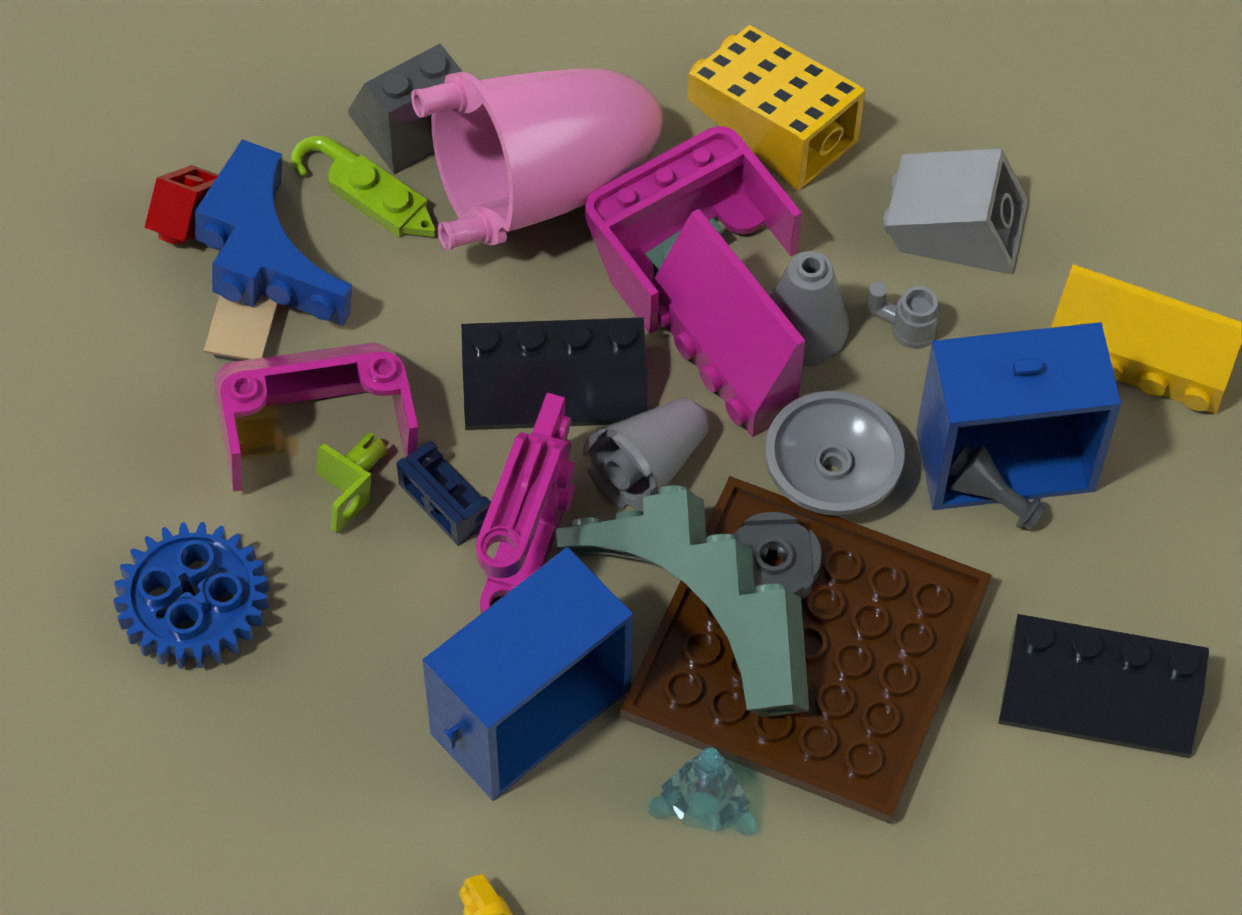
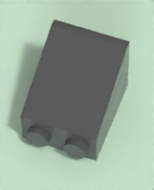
[348,43,463,174]

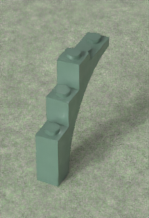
[556,485,809,717]

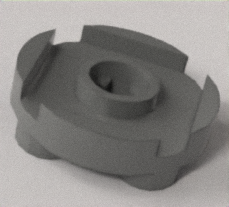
[732,512,821,599]

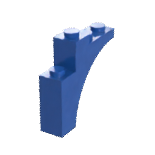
[195,139,352,326]

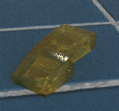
[235,403,286,460]

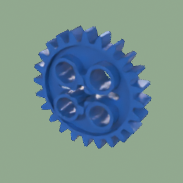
[113,522,269,669]

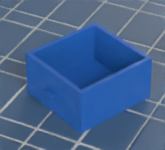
[916,322,1121,511]
[422,547,633,801]

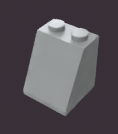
[883,148,1028,273]

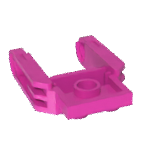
[476,393,575,613]

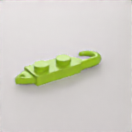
[291,135,436,238]

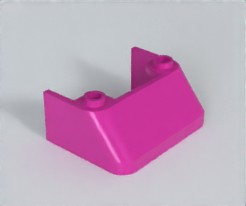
[585,126,802,334]
[214,343,418,492]

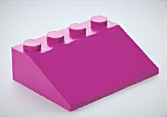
[652,209,805,437]

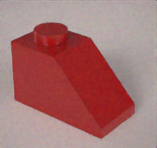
[144,165,218,245]

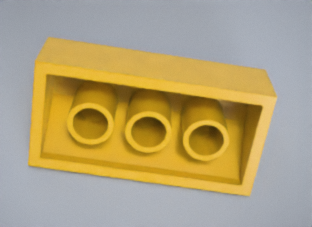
[1051,264,1242,415]

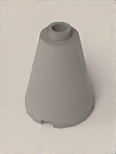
[770,251,849,366]
[583,398,709,512]

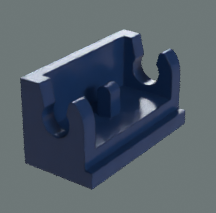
[396,441,491,546]

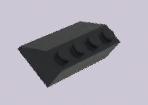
[461,317,648,430]
[998,614,1209,758]

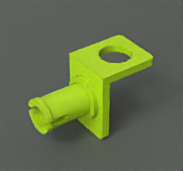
[316,433,387,533]

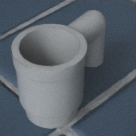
[867,281,940,349]

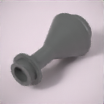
[948,444,1046,530]

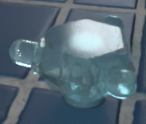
[648,747,757,836]

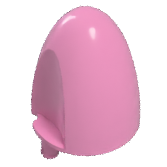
[411,68,663,250]

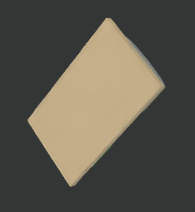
[203,295,278,361]

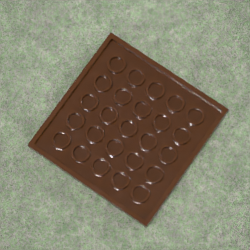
[620,476,992,824]

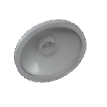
[765,391,905,516]

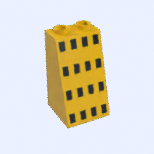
[687,25,865,191]

